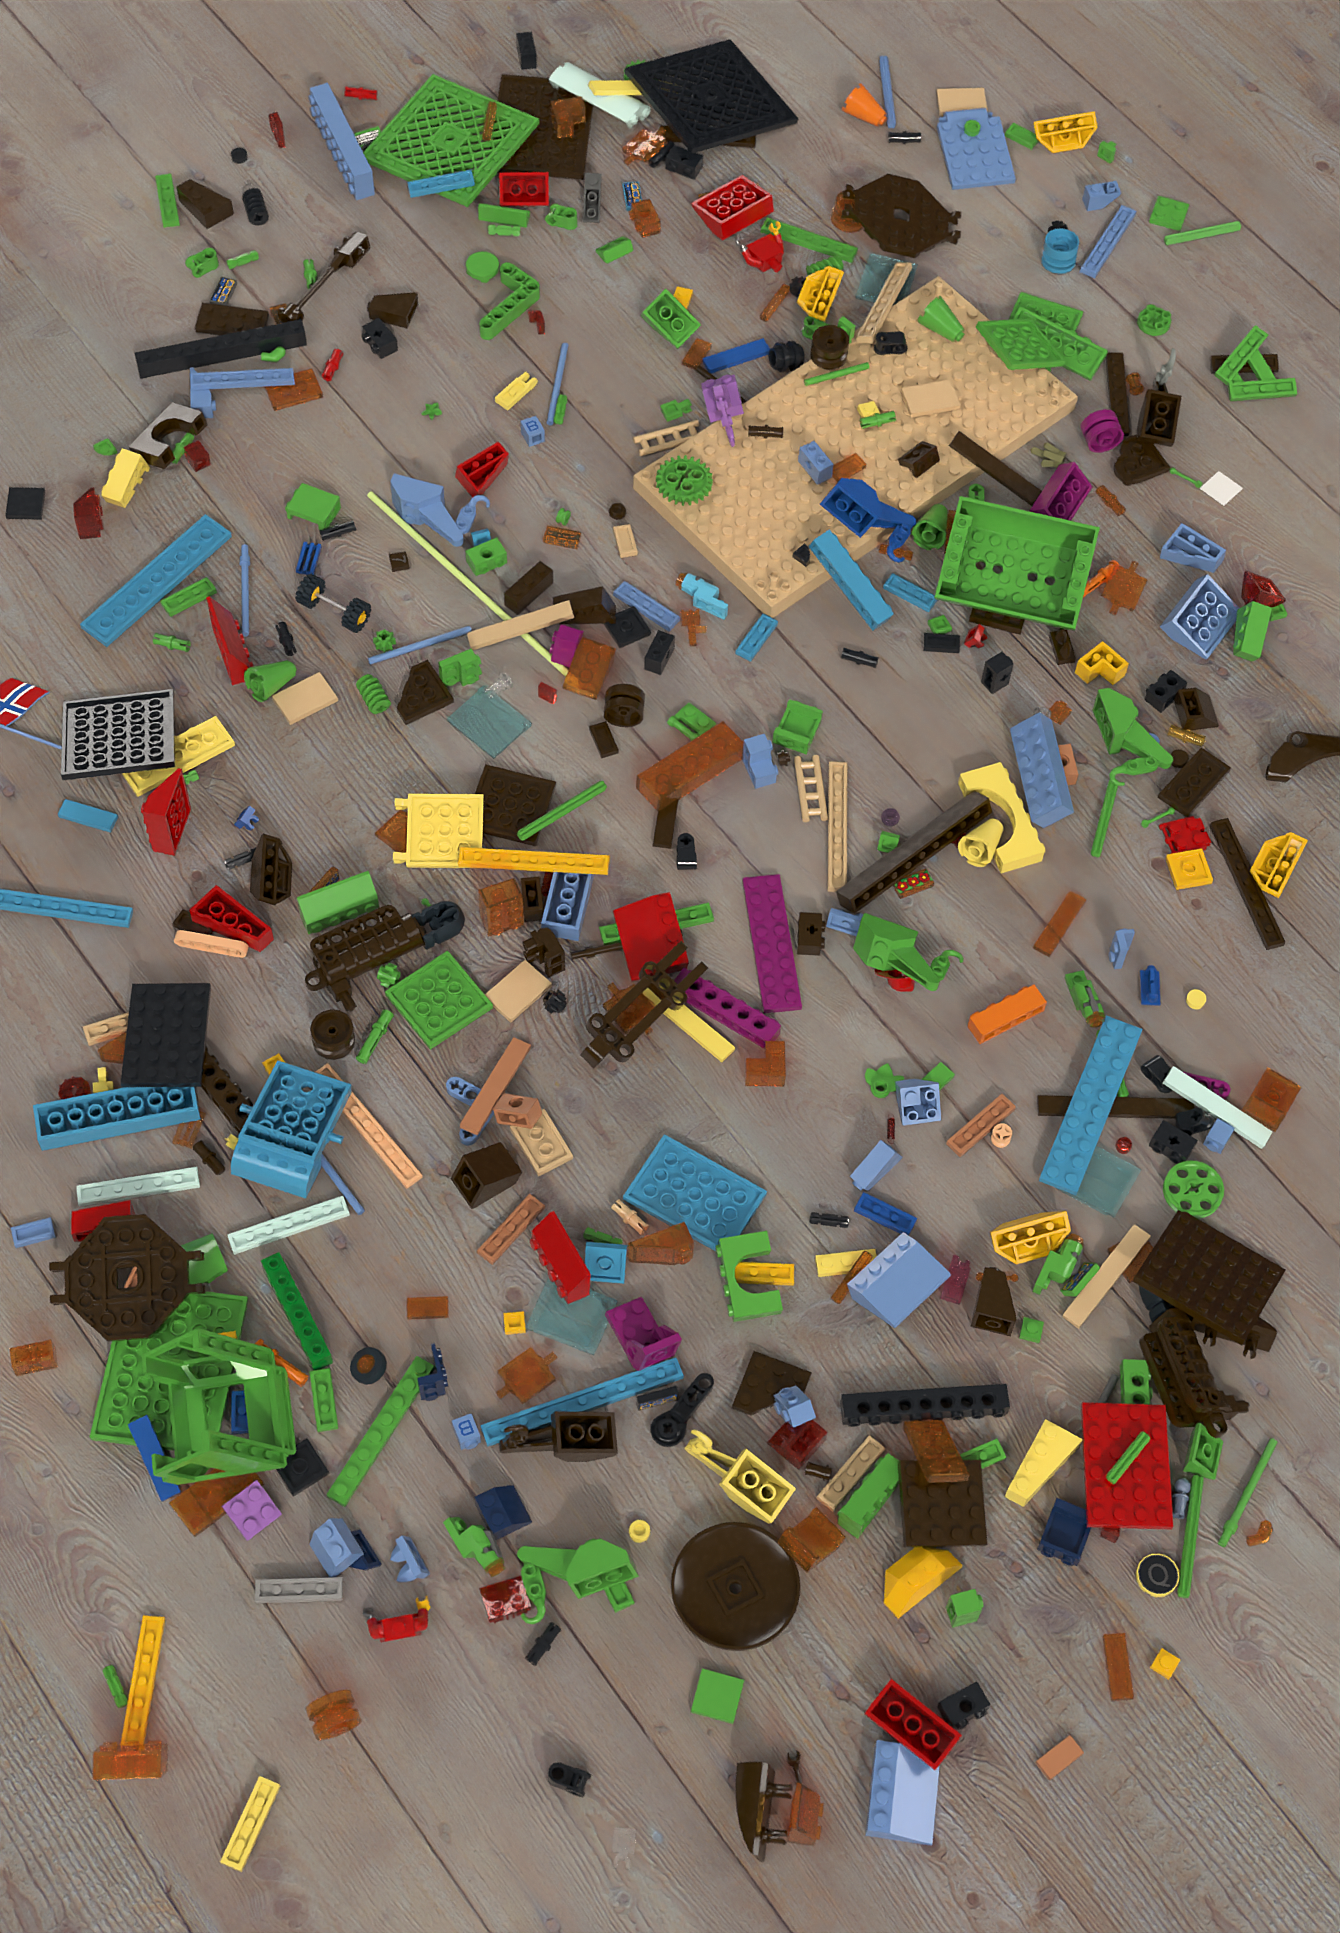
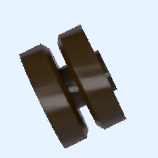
[810,325,849,370]
[604,683,645,727]
[310,1009,355,1060]

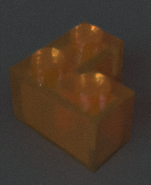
[550,96,585,138]
[745,1041,786,1087]

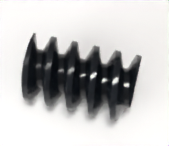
[242,188,269,226]

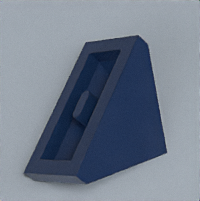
[349,1529,382,1571]

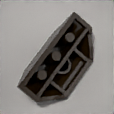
[250,833,292,905]

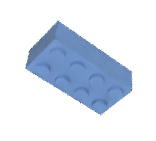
[541,872,594,941]

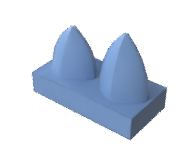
[826,908,863,936]
[390,1536,430,1582]

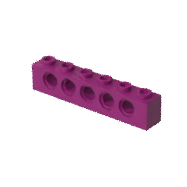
[674,968,781,1051]

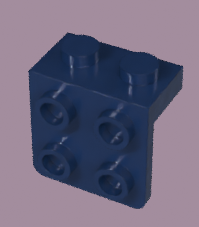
[417,1343,448,1401]

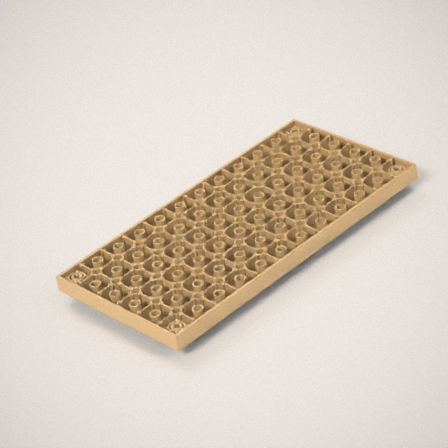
[633,276,1078,618]

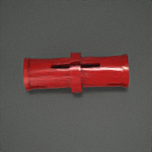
[344,86,377,101]
[321,349,344,381]

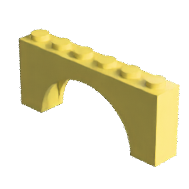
[958,762,1045,873]

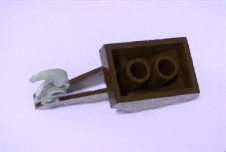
[1137,348,1182,447]

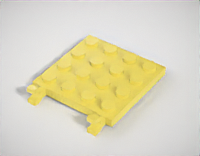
[393,794,484,868]

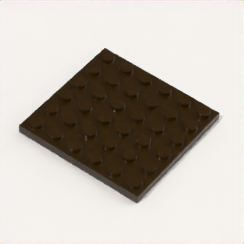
[1132,1210,1286,1346]

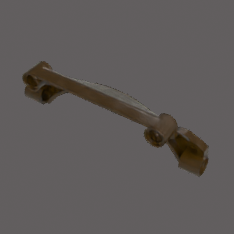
[1266,731,1340,783]

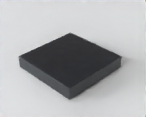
[5,487,45,520]
[604,606,651,648]
[276,1438,330,1497]

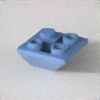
[895,1079,941,1126]

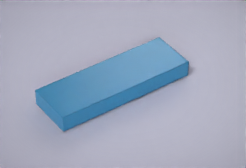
[883,573,938,612]
[735,614,778,662]
[58,799,118,833]

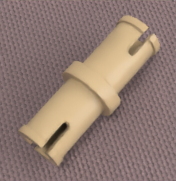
[611,1199,649,1235]

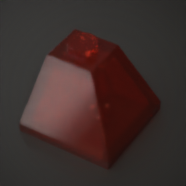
[1241,570,1286,608]

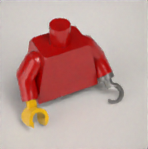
[735,221,784,272]
[362,1596,430,1643]

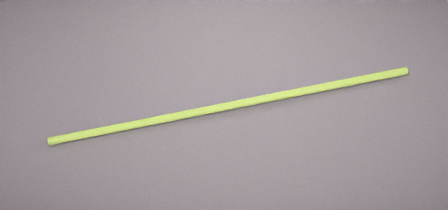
[367,491,584,689]

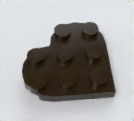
[1113,435,1170,486]

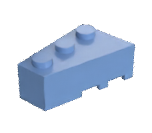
[1160,523,1226,573]

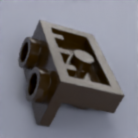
[898,441,940,478]

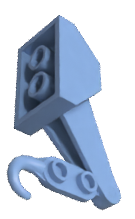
[390,474,490,547]

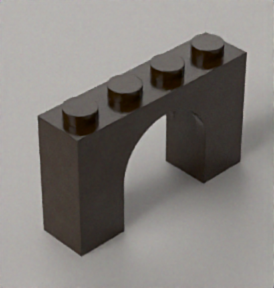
[129,402,208,469]

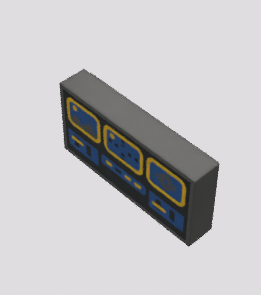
[209,276,237,306]

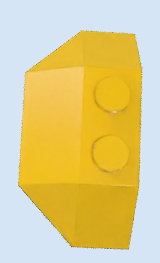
[1033,111,1098,153]
[797,266,844,322]
[1250,832,1308,898]
[990,1211,1071,1264]
[884,1547,963,1619]

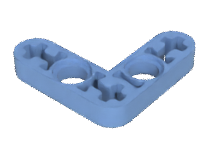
[446,1077,494,1146]

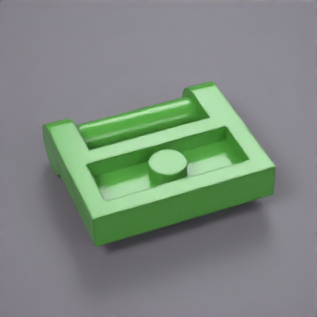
[667,703,716,745]

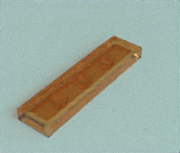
[1033,891,1087,958]

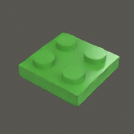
[1149,196,1189,231]

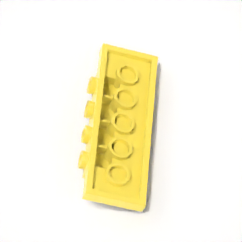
[121,716,235,797]

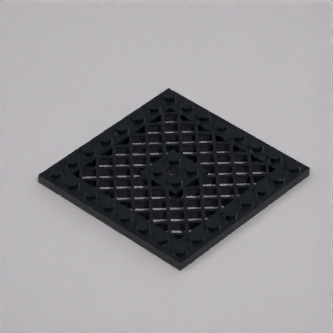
[624,39,798,154]

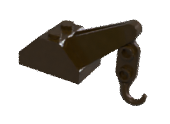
[499,1411,618,1462]

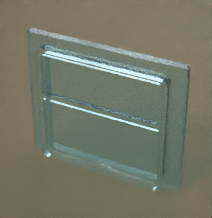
[855,253,918,306]
[1057,1146,1141,1218]
[526,1277,618,1356]

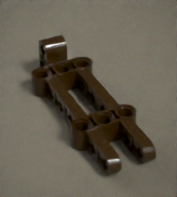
[580,941,708,1069]

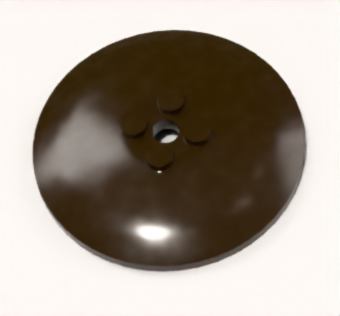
[671,1522,800,1651]

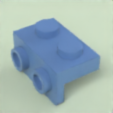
[1108,928,1135,969]

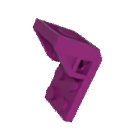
[605,1296,682,1371]

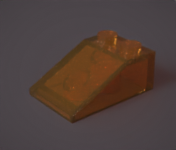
[562,637,616,700]
[1241,1067,1301,1132]
[627,1222,694,1265]
[787,1782,824,1846]

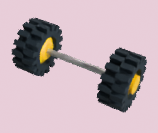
[295,573,372,633]

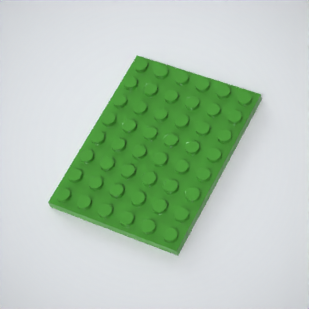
[90,1281,248,1451]

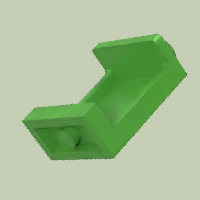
[285,483,341,530]
[772,699,823,754]

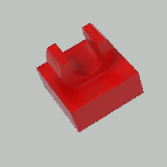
[964,624,987,648]

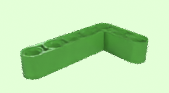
[479,262,540,340]

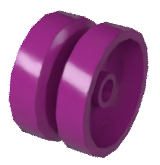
[1080,409,1124,453]

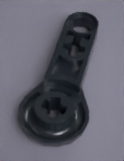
[650,1373,714,1447]

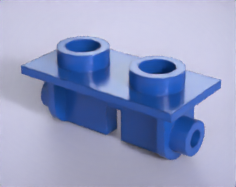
[1140,965,1161,1006]

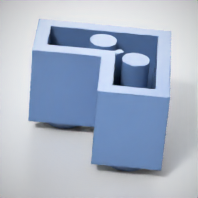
[742,733,778,789]

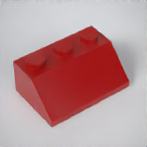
[499,172,549,206]

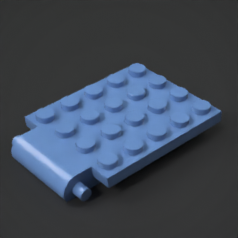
[937,108,1016,190]

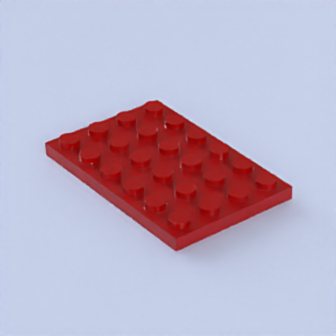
[1081,1402,1173,1530]

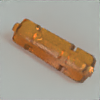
[879,544,913,561]

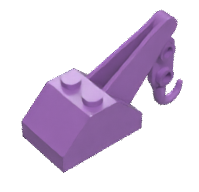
[701,374,744,447]

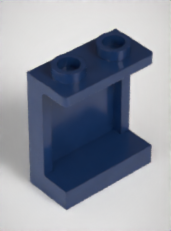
[1037,1498,1091,1566]

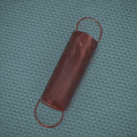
[887,1114,895,1144]

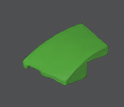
[181,1233,228,1284]

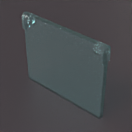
[447,685,532,759]

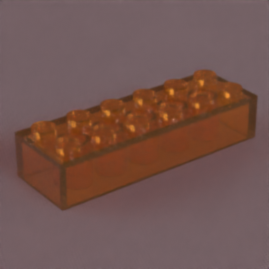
[636,721,744,811]

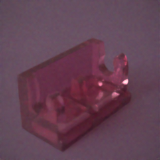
[940,1255,971,1305]

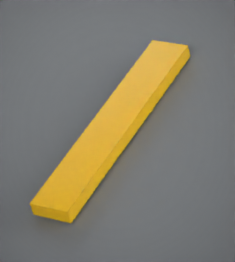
[120,1615,165,1750]

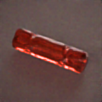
[541,872,554,897]

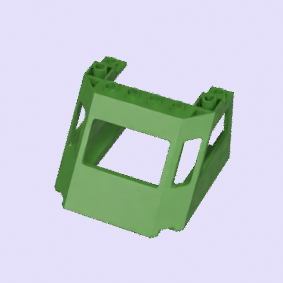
[142,1328,296,1485]

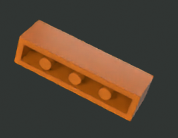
[967,984,1047,1044]

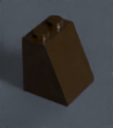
[450,1142,522,1209]
[970,1267,1017,1336]

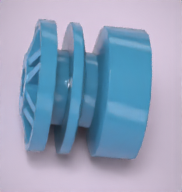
[1041,229,1080,274]

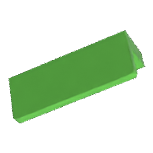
[478,203,530,228]

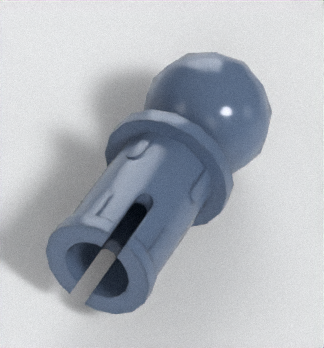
[1172,1478,1191,1519]

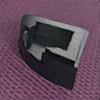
[792,543,810,567]

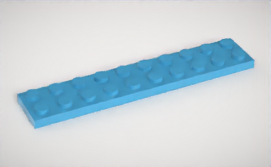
[80,514,232,647]
[1039,1015,1143,1195]

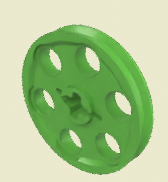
[1163,1161,1224,1219]

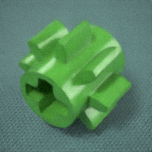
[373,629,396,653]
[377,963,401,988]

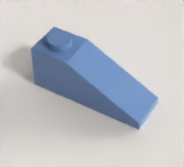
[190,368,216,418]

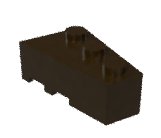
[176,179,234,229]

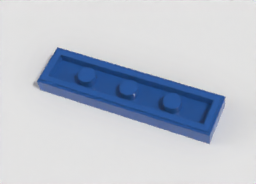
[702,338,770,374]
[128,1415,182,1502]

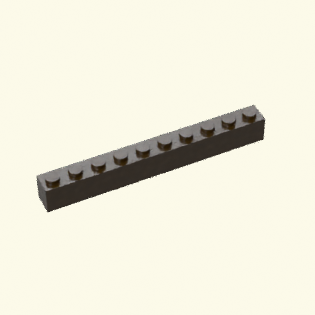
[836,791,992,914]

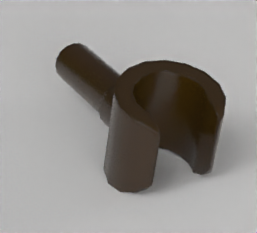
[787,1750,802,1784]

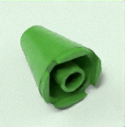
[917,296,965,342]
[912,504,948,550]
[244,660,296,702]

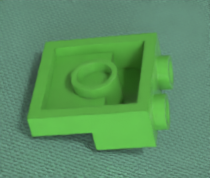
[438,649,482,687]

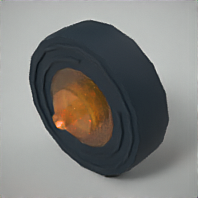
[350,1347,387,1385]

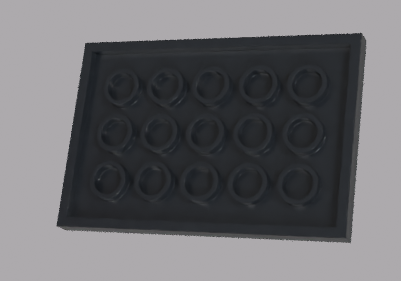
[121,983,211,1087]

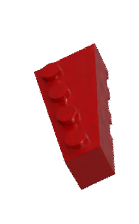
[189,885,274,952]

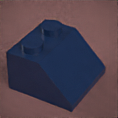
[474,1485,532,1540]

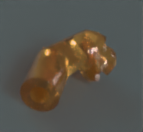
[1246,1520,1273,1547]

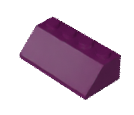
[1029,461,1092,521]

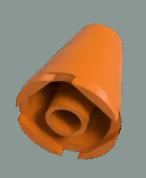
[842,83,887,127]

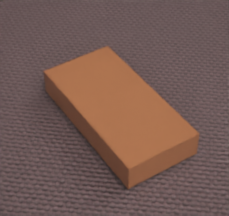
[1035,1735,1084,1781]

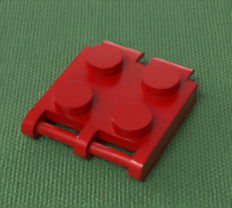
[1158,816,1212,854]

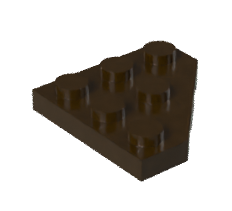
[397,659,454,725]
[732,1351,812,1416]

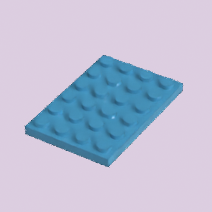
[623,1134,767,1252]

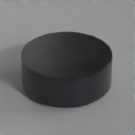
[231,148,248,164]

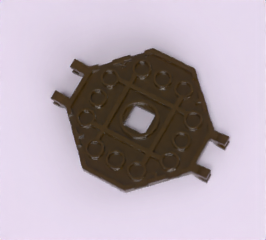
[841,174,961,258]
[49,1214,205,1342]

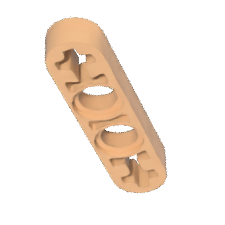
[174,930,249,958]

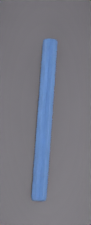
[879,56,896,129]

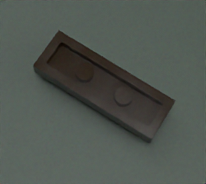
[969,608,1025,635]

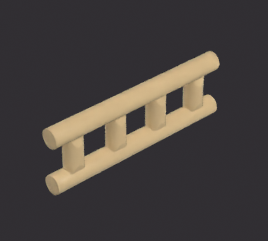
[633,420,699,457]
[794,755,828,822]

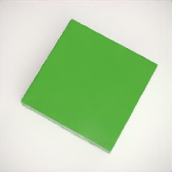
[691,1668,744,1724]

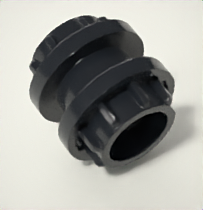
[769,341,805,372]

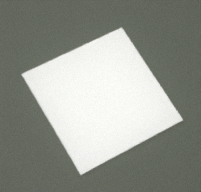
[1200,471,1243,506]

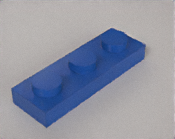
[854,1192,917,1236]

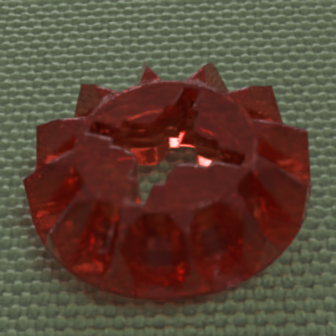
[58,1076,91,1100]

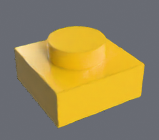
[1150,1648,1180,1680]

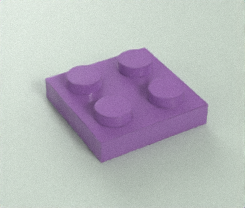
[221,1480,282,1541]

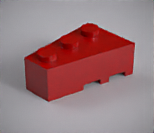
[455,441,509,497]
[71,1200,135,1242]

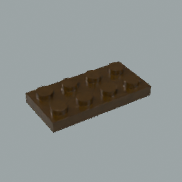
[195,302,269,335]
[1157,747,1231,817]

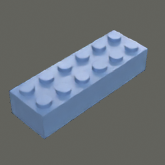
[1010,712,1074,828]

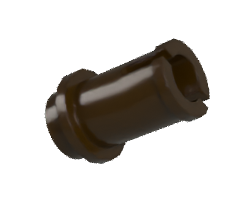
[805,1461,833,1482]

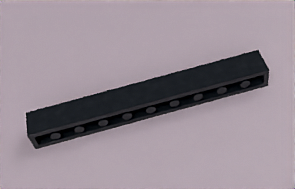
[134,319,307,379]

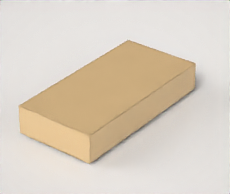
[613,524,638,558]

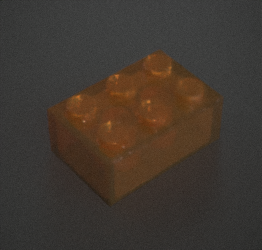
[478,878,524,937]
[93,1740,168,1780]

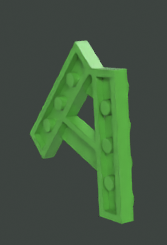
[1214,325,1298,401]

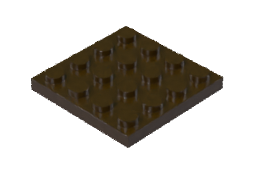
[475,764,556,846]
[898,1460,988,1547]

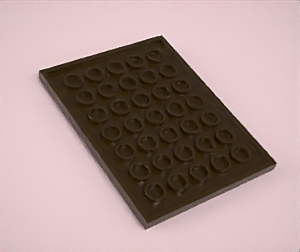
[490,74,594,180]

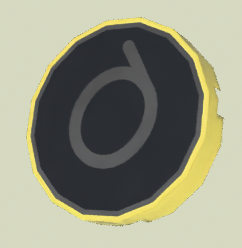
[1136,1554,1179,1597]

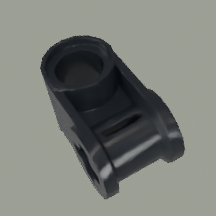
[874,331,908,355]
[676,833,697,870]
[1141,1055,1172,1094]
[1175,1107,1214,1136]
[547,1762,592,1797]

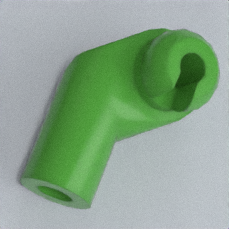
[261,347,286,362]

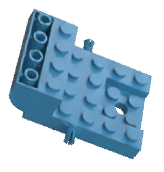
[231,1060,351,1199]

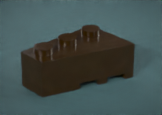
[553,586,616,624]

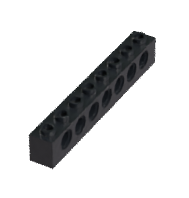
[840,1384,1010,1427]

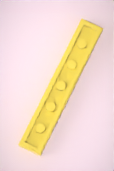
[588,80,679,96]
[641,984,735,1063]

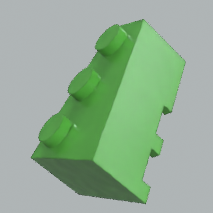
[1233,601,1272,662]

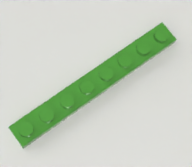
[326,1356,435,1507]

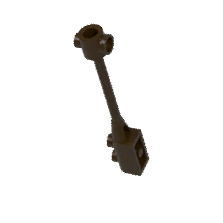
[278,232,371,323]

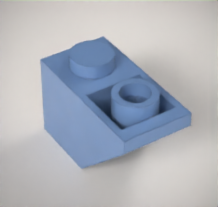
[1082,181,1121,211]

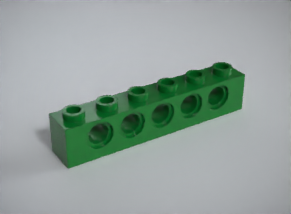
[260,1252,333,1371]

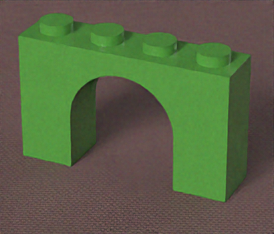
[715,1231,783,1322]

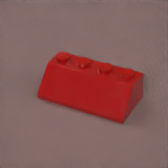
[530,1211,591,1304]
[864,1679,962,1771]

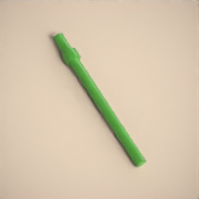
[1218,1438,1278,1547]

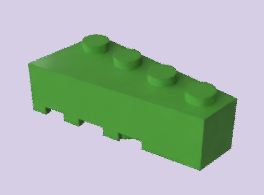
[837,1453,899,1539]

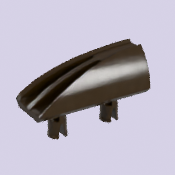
[1190,1316,1277,1359]
[735,1762,793,1862]

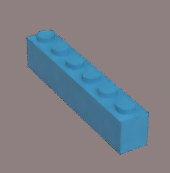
[809,529,894,631]

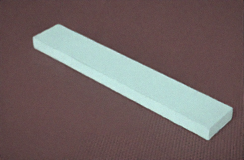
[1163,1066,1272,1149]
[76,1167,200,1207]
[227,1195,350,1255]

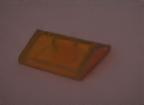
[375,810,408,853]

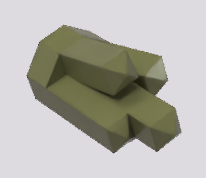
[1031,442,1066,469]

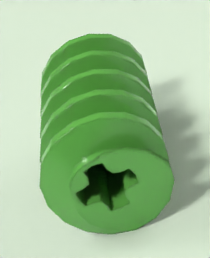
[806,255,843,276]
[356,674,391,714]

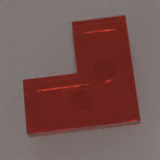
[268,112,285,148]

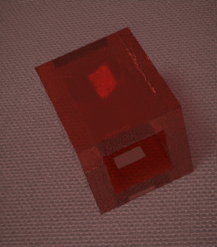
[183,440,211,472]

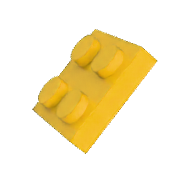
[1165,849,1213,890]

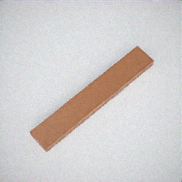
[460,1037,531,1136]

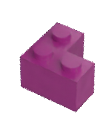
[549,625,584,668]

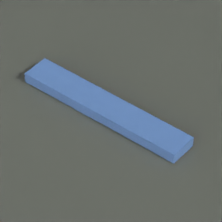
[1080,205,1136,278]
[190,368,295,390]

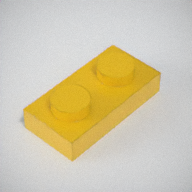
[674,286,693,310]

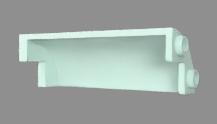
[549,62,651,128]

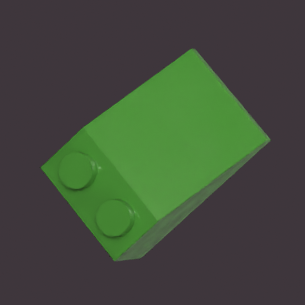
[640,289,701,349]

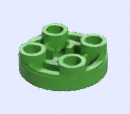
[466,251,499,283]
[1137,304,1171,336]

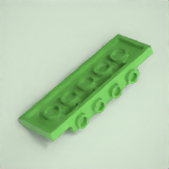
[1012,306,1108,381]

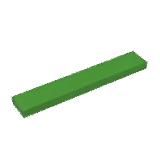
[761,217,858,263]
[599,902,714,945]

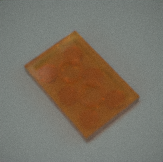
[264,368,323,411]

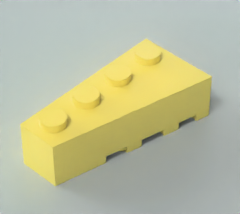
[1005,1419,1083,1507]

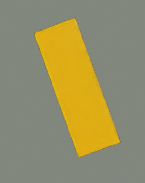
[735,1262,794,1286]

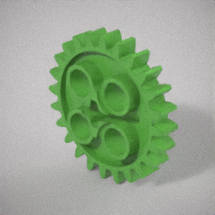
[656,455,713,506]

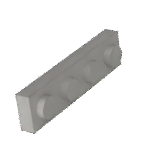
[255,1577,343,1603]

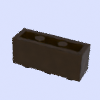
[504,561,553,615]

